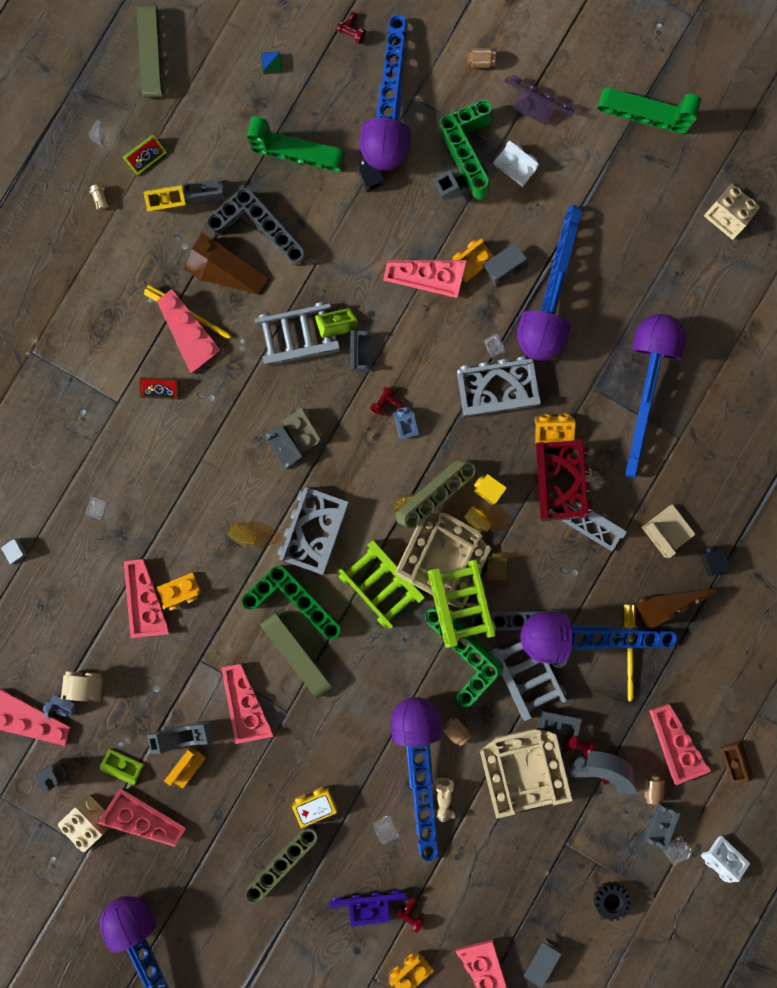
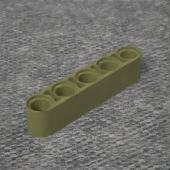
[137,5,163,98]
[396,460,476,528]
[260,612,333,699]
[245,824,318,904]

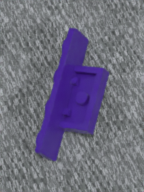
[329,891,407,927]

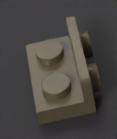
[282,408,322,453]

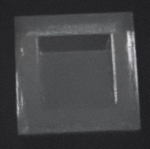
[88,119,105,148]
[85,496,110,520]
[373,815,400,845]
[662,836,691,865]

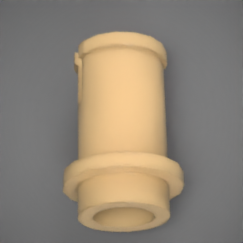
[90,184,109,210]

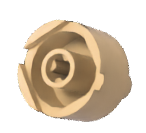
[61,671,103,702]

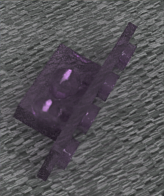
[504,75,575,125]

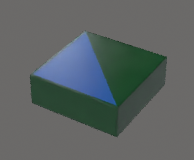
[261,51,282,74]

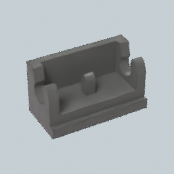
[183,178,225,204]
[483,243,527,287]
[350,331,372,372]
[265,425,304,469]
[537,709,582,738]
[34,759,67,794]
[644,804,680,851]
[523,940,562,988]

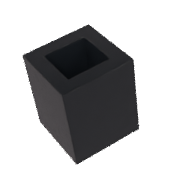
[357,160,384,193]
[700,546,731,576]

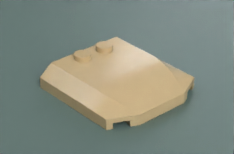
[395,513,491,609]
[480,728,572,819]

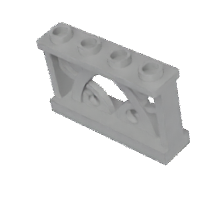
[456,356,541,417]
[277,487,349,575]

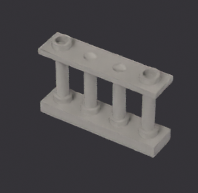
[255,302,340,366]
[489,642,567,721]

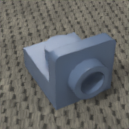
[393,407,419,440]
[43,695,75,719]

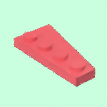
[383,260,466,298]
[157,289,220,373]
[124,559,171,638]
[222,663,274,744]
[0,689,71,746]
[649,704,711,785]
[98,788,186,847]
[455,939,508,988]

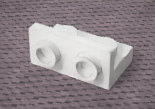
[493,141,539,187]
[701,836,750,883]

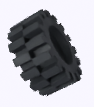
[594,882,631,921]

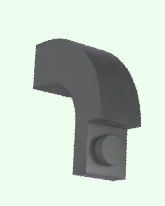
[433,159,494,200]
[147,721,214,754]
[570,751,640,795]

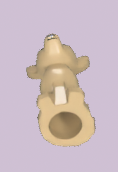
[434,777,455,822]

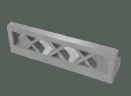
[549,493,627,551]

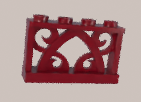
[536,439,592,522]

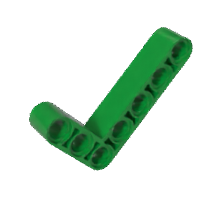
[597,88,702,133]
[440,100,493,200]
[247,116,346,172]
[241,565,341,640]
[425,606,504,707]

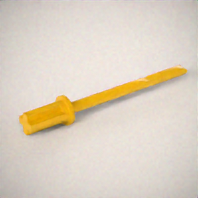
[144,284,231,338]
[622,604,638,702]

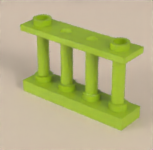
[338,540,424,628]
[427,559,496,648]

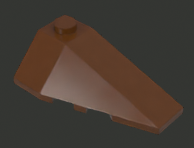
[185,233,269,295]
[634,588,717,628]

